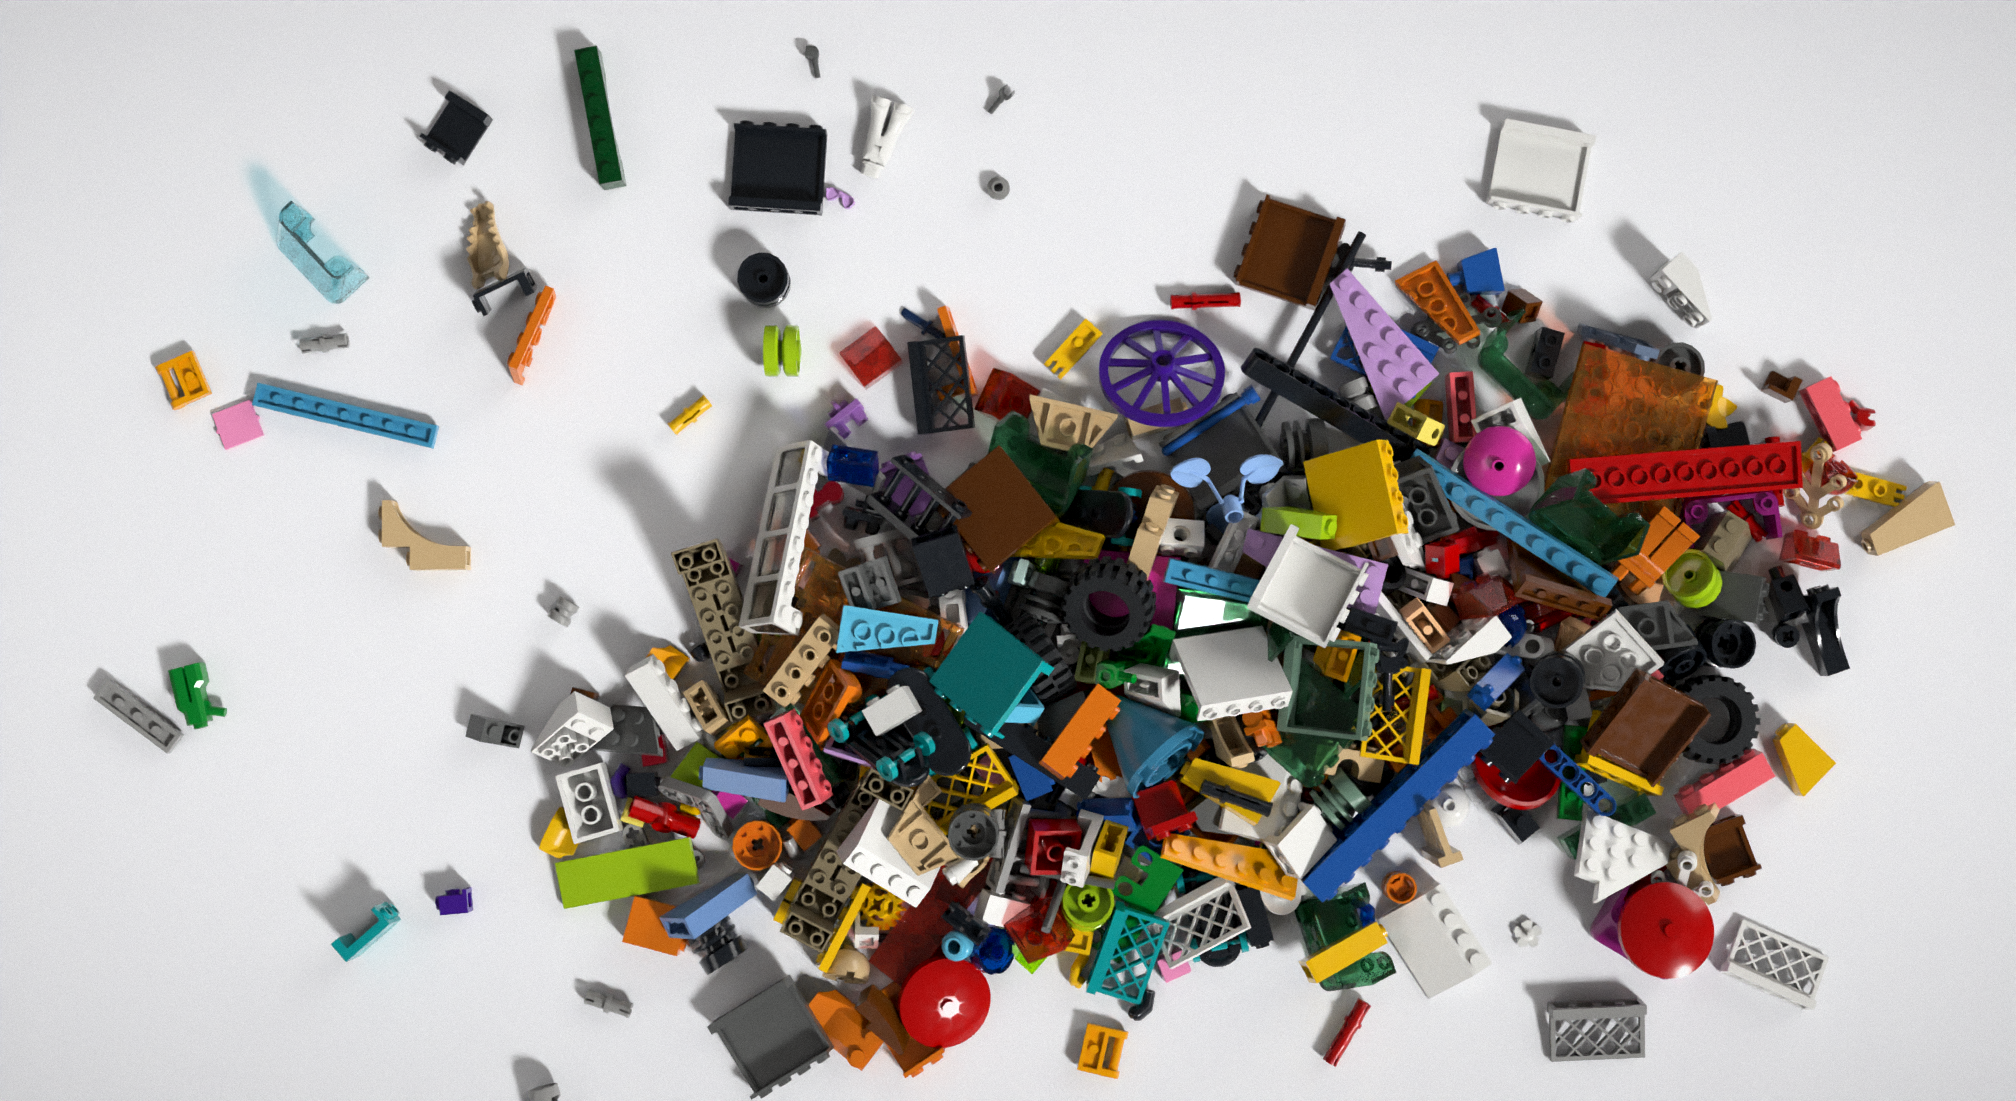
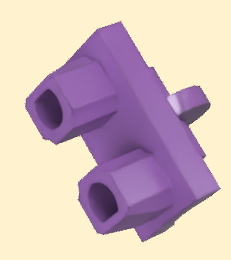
[824,398,868,439]

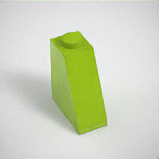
[1260,506,1337,540]

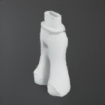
[861,95,914,179]

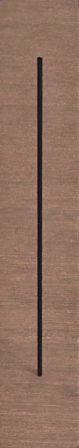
[1045,231,1366,805]

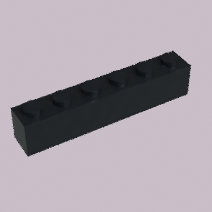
[963,718,1101,800]

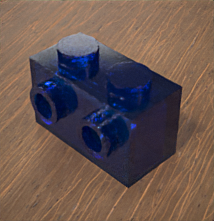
[826,444,879,487]

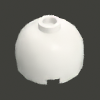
[1426,782,1469,828]

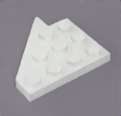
[1554,609,1664,692]
[1574,809,1670,903]

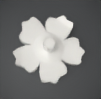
[1513,919,1542,948]

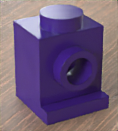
[435,887,473,915]

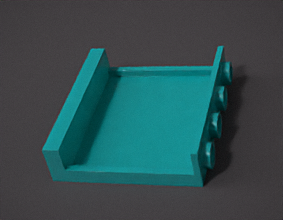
[929,611,1054,739]

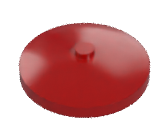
[1471,721,1560,810]
[1618,882,1714,979]
[898,955,991,1048]

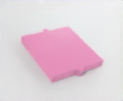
[212,400,264,450]

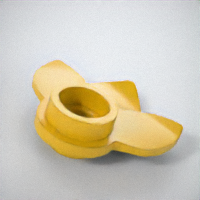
[1691,385,1737,429]

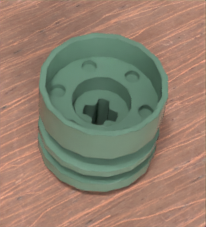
[1309,767,1372,830]

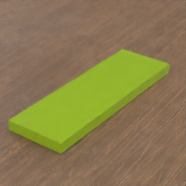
[555,836,700,909]

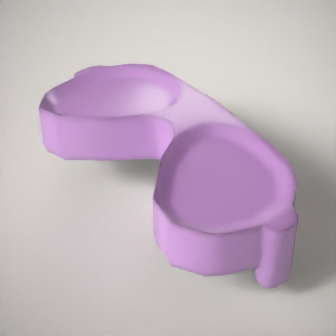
[825,187,856,210]

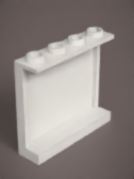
[1486,118,1597,223]
[1247,524,1369,648]
[1169,626,1293,721]

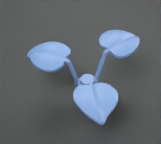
[1170,454,1283,534]

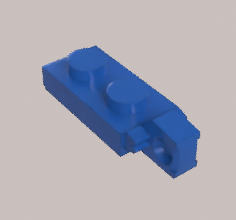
[841,651,910,679]

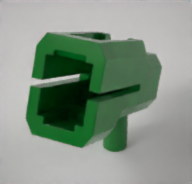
[1095,656,1140,689]
[168,662,227,730]

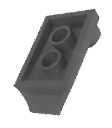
[1394,455,1460,544]

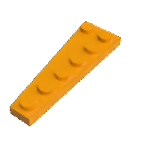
[1160,833,1298,901]

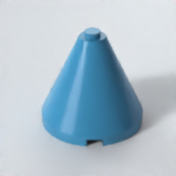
[1106,695,1204,798]

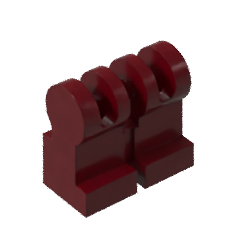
[809,481,844,522]

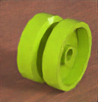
[763,325,802,377]
[1662,549,1722,608]
[1061,875,1114,932]

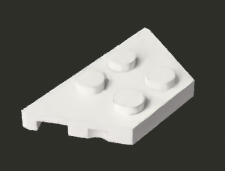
[1390,503,1426,572]

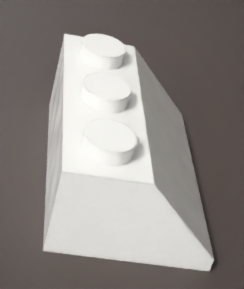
[555,762,624,844]

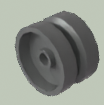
[1645,342,1705,397]

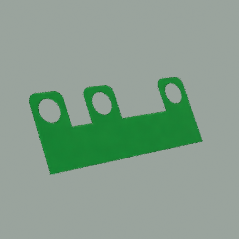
[1091,846,1184,964]

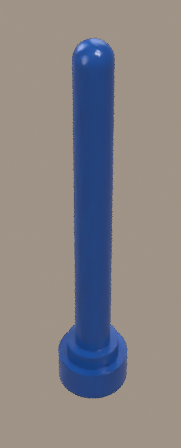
[1162,384,1261,456]

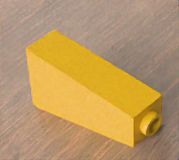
[1180,758,1281,826]
[1298,921,1388,984]

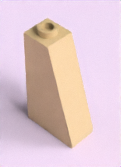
[1861,481,1955,556]

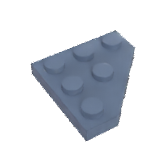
[1577,323,1660,361]

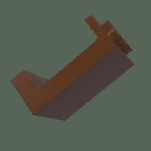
[1704,814,1762,886]

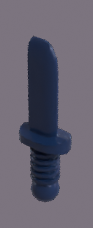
[901,308,946,338]

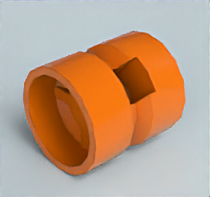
[1381,871,1417,904]

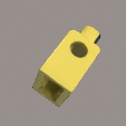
[1387,402,1445,446]

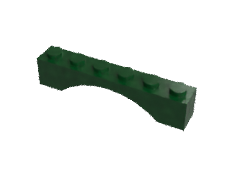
[574,46,627,190]

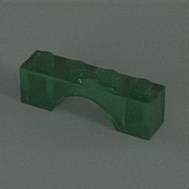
[1557,791,1656,860]

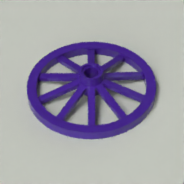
[1099,320,1225,427]

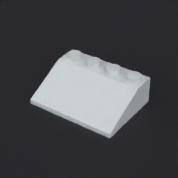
[1218,745,1308,843]
[836,798,940,907]
[1378,881,1493,999]

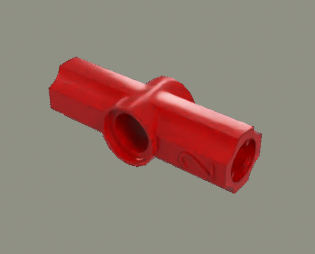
[1442,526,1499,556]
[628,796,701,839]

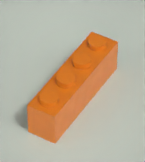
[1039,684,1121,780]

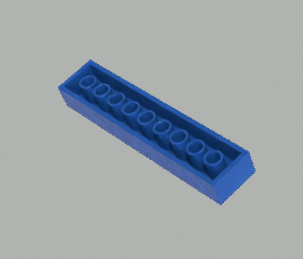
[1301,709,1495,903]

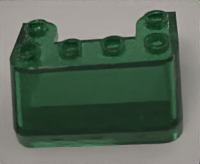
[987,410,1094,518]
[1528,468,1650,566]
[1294,882,1397,991]

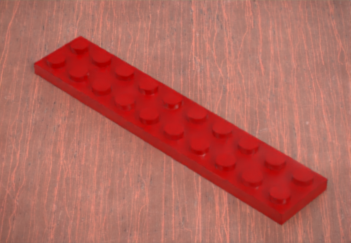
[1567,441,1803,507]

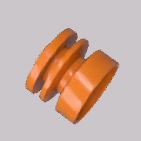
[732,820,783,871]

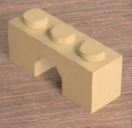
[1306,738,1385,783]

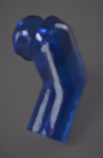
[1352,894,1375,927]

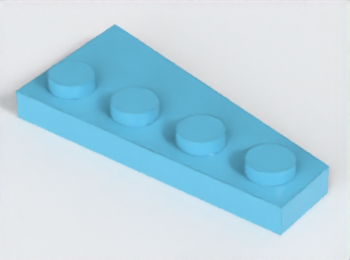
[836,605,938,653]

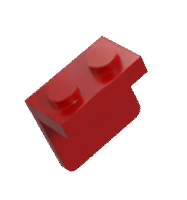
[1132,780,1198,841]

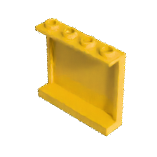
[1303,440,1409,552]

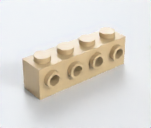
[763,613,840,708]

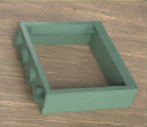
[1277,635,1379,741]

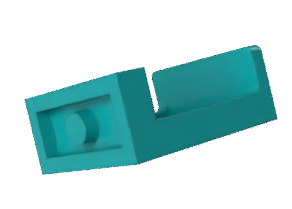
[331,902,402,962]

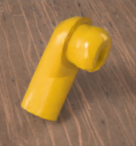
[1068,954,1090,989]

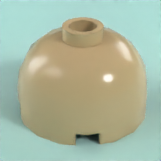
[822,945,870,984]

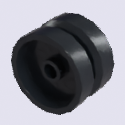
[737,253,791,308]
[1654,624,1707,681]
[1530,651,1586,708]

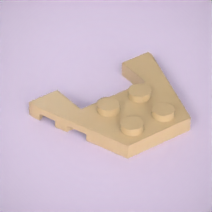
[886,775,975,876]

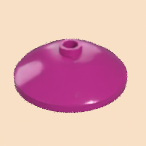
[1463,426,1536,496]

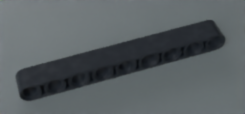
[1241,348,1430,462]

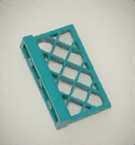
[1086,900,1170,1005]

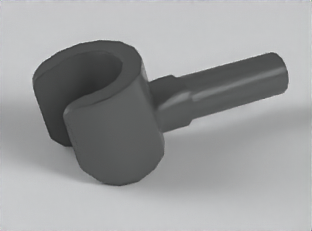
[805,45,821,78]
[988,84,1015,114]

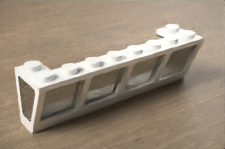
[739,440,835,636]

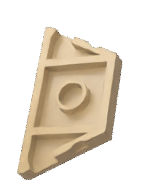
[1029,394,1118,456]

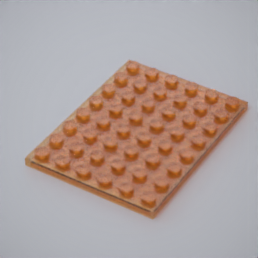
[1532,344,1718,557]

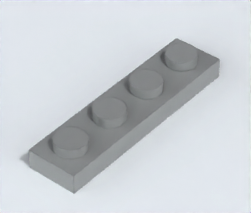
[93,679,184,754]

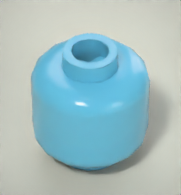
[941,929,975,961]

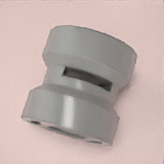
[547,596,580,627]

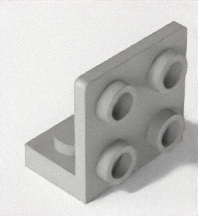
[1262,475,1313,536]

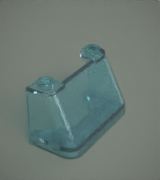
[276,200,370,304]

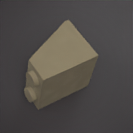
[1690,511,1752,572]

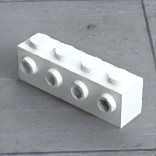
[625,654,704,751]

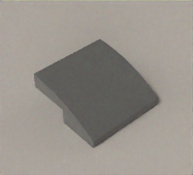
[838,556,902,610]

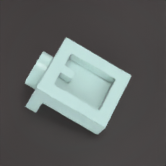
[1007,559,1036,589]

